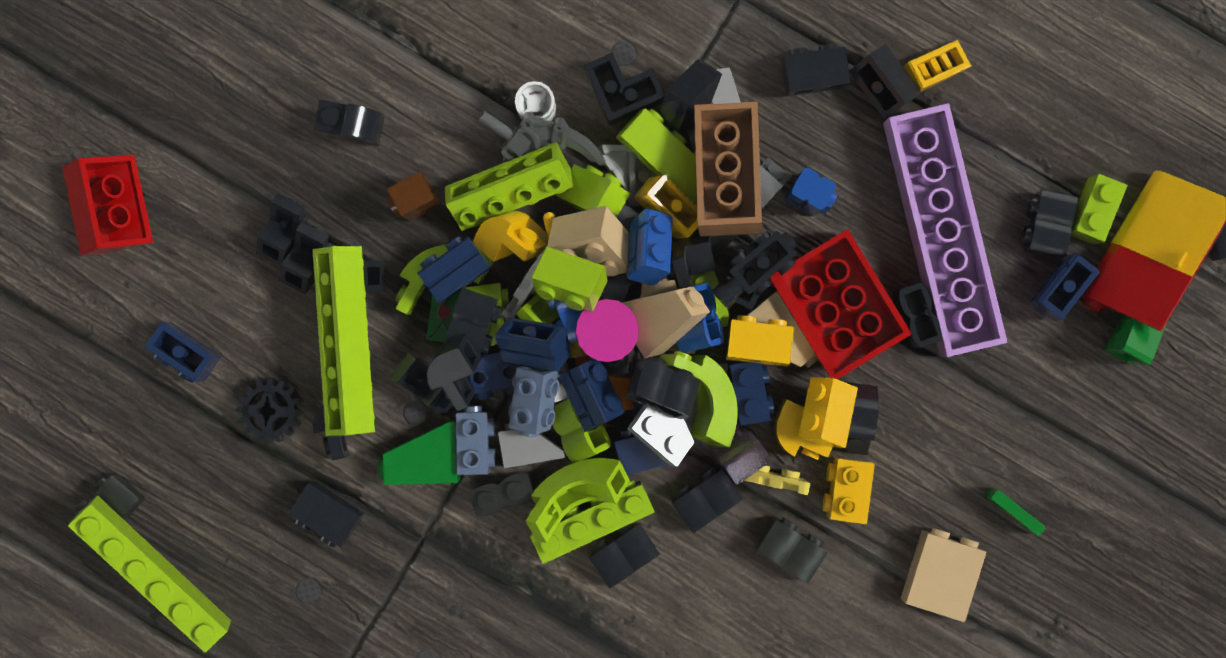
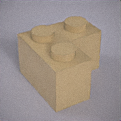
[547,206,630,277]

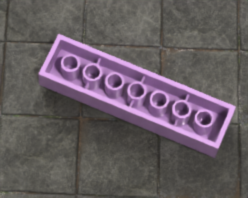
[883,103,1008,357]

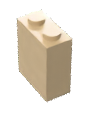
[901,528,987,622]

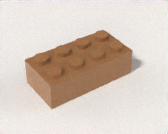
[694,102,763,236]

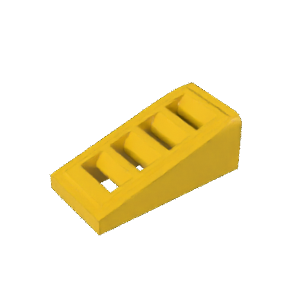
[903,40,971,92]

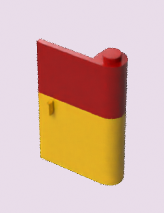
[1081,170,1226,332]

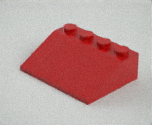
[769,229,912,379]

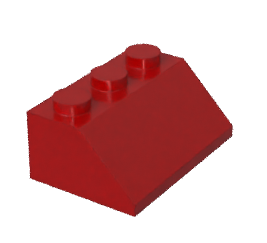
[62,155,153,256]

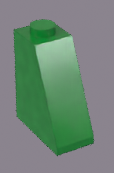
[1103,315,1167,365]
[378,421,460,485]

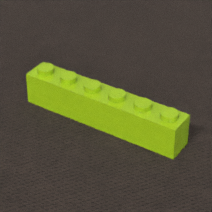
[313,246,375,436]
[68,495,231,653]

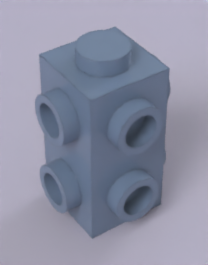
[508,366,559,437]
[456,406,496,475]

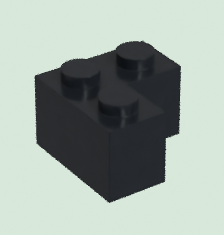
[584,52,665,126]

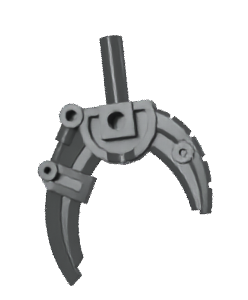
[478,110,606,166]

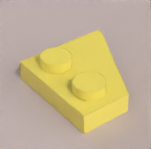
[742,463,810,495]

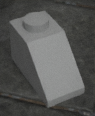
[498,423,566,468]

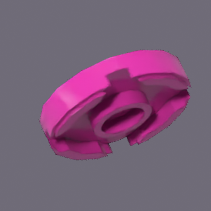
[576,299,639,362]

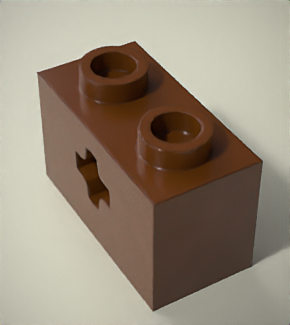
[386,171,441,222]

